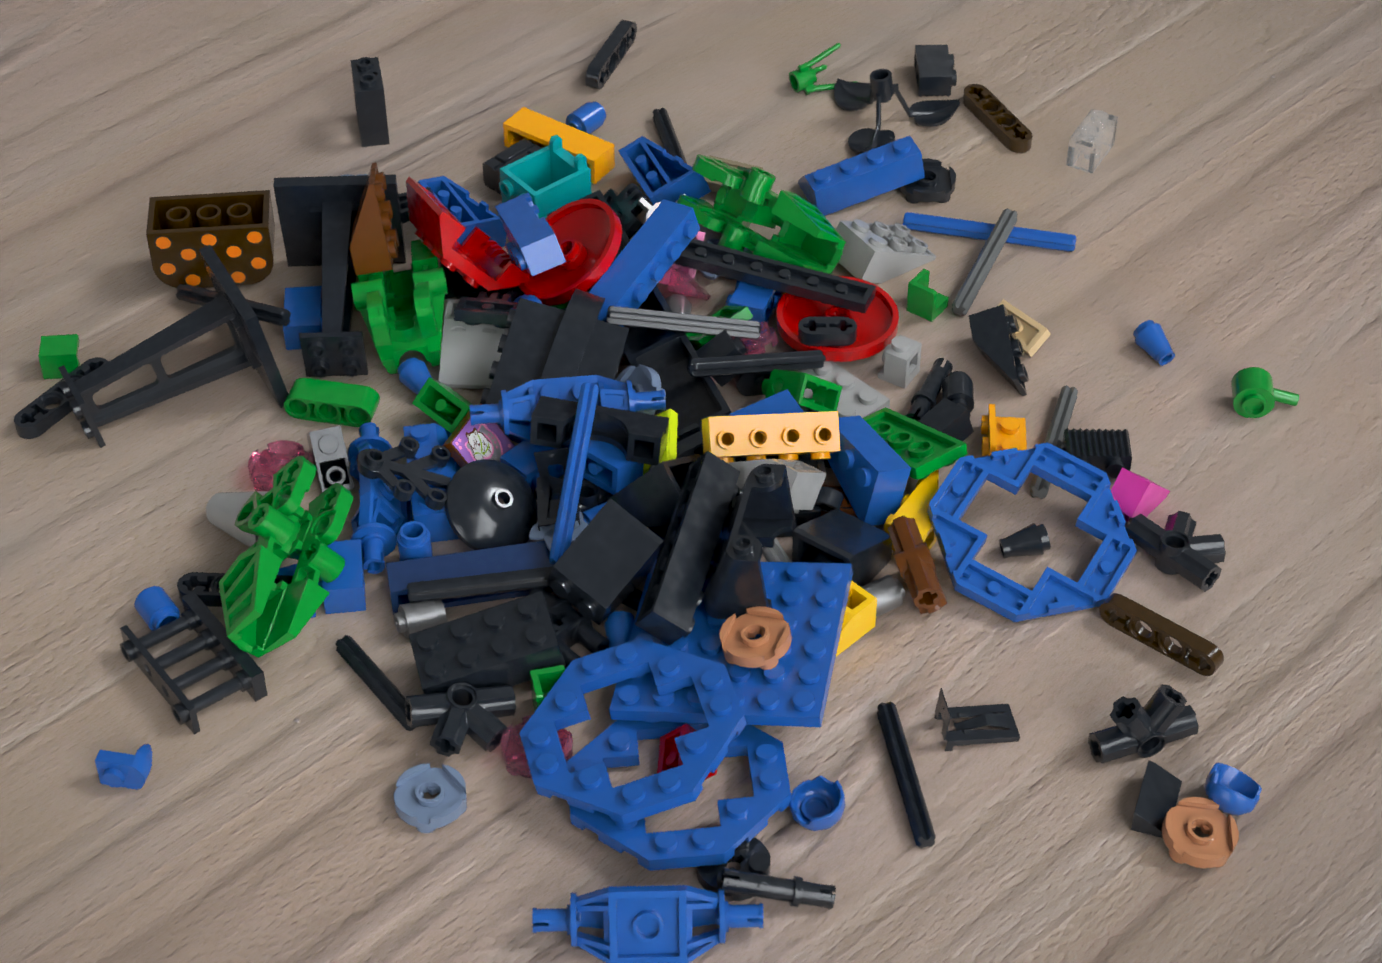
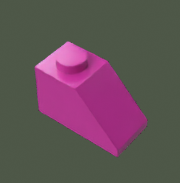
[1111,468,1170,522]

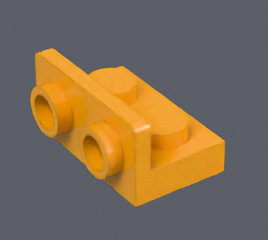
[981,404,1027,456]

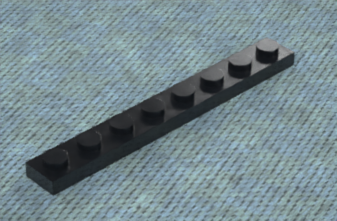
[674,239,876,314]

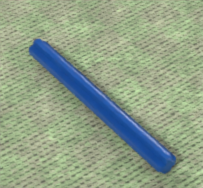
[903,212,1077,252]
[549,382,599,565]

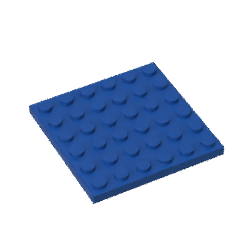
[609,559,853,727]

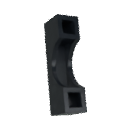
[530,396,669,466]

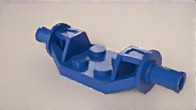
[469,375,666,446]
[348,422,411,574]
[532,885,764,963]

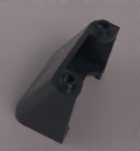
[703,464,796,619]

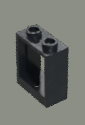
[350,57,390,147]

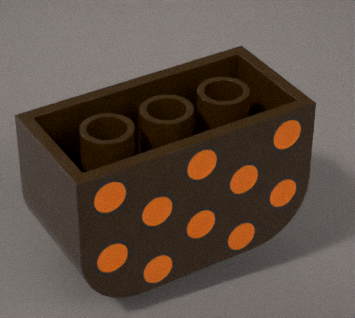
[146,190,275,288]

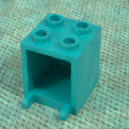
[499,135,592,219]

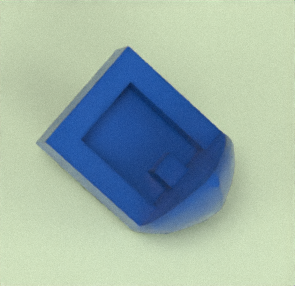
[95,744,152,790]

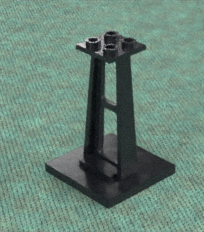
[273,174,406,377]
[58,245,288,448]

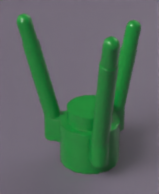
[789,43,857,94]

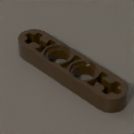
[963,84,1032,153]
[1099,593,1224,676]

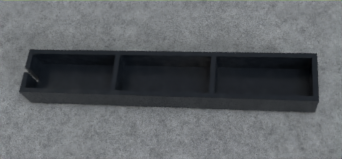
[547,190,732,453]

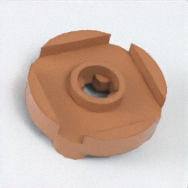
[719,606,792,670]
[1162,797,1239,868]

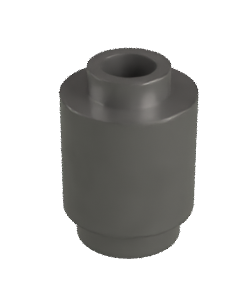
[862,575,905,617]
[394,600,447,639]

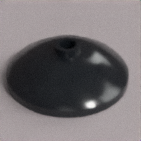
[445,459,537,550]

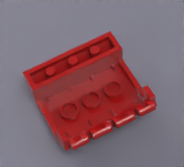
[406,176,530,291]

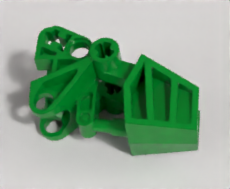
[677,154,846,274]
[351,239,448,375]
[219,456,353,658]

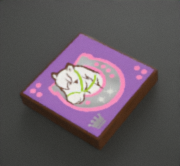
[442,403,515,468]

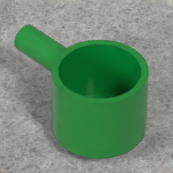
[1231,367,1299,418]

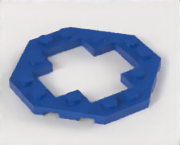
[927,442,1137,622]
[519,638,746,825]
[567,720,791,871]

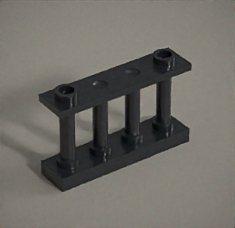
[120,591,268,734]

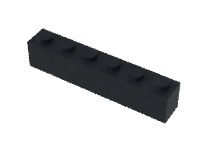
[635,451,740,645]

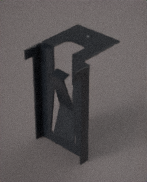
[534,447,580,531]
[934,688,1020,751]

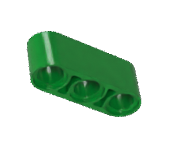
[284,378,380,428]

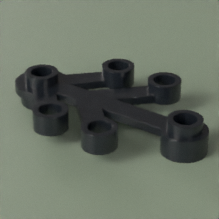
[356,437,451,510]

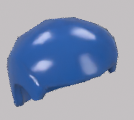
[1205,763,1262,816]
[789,775,845,831]

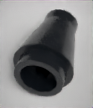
[999,523,1051,559]

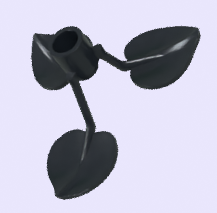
[834,69,960,154]

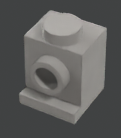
[878,335,922,389]

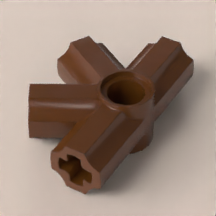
[887,516,948,614]

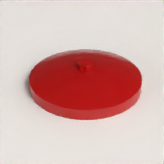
[519,198,622,306]
[776,276,899,362]

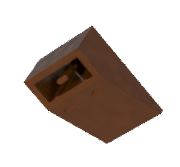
[350,162,399,276]

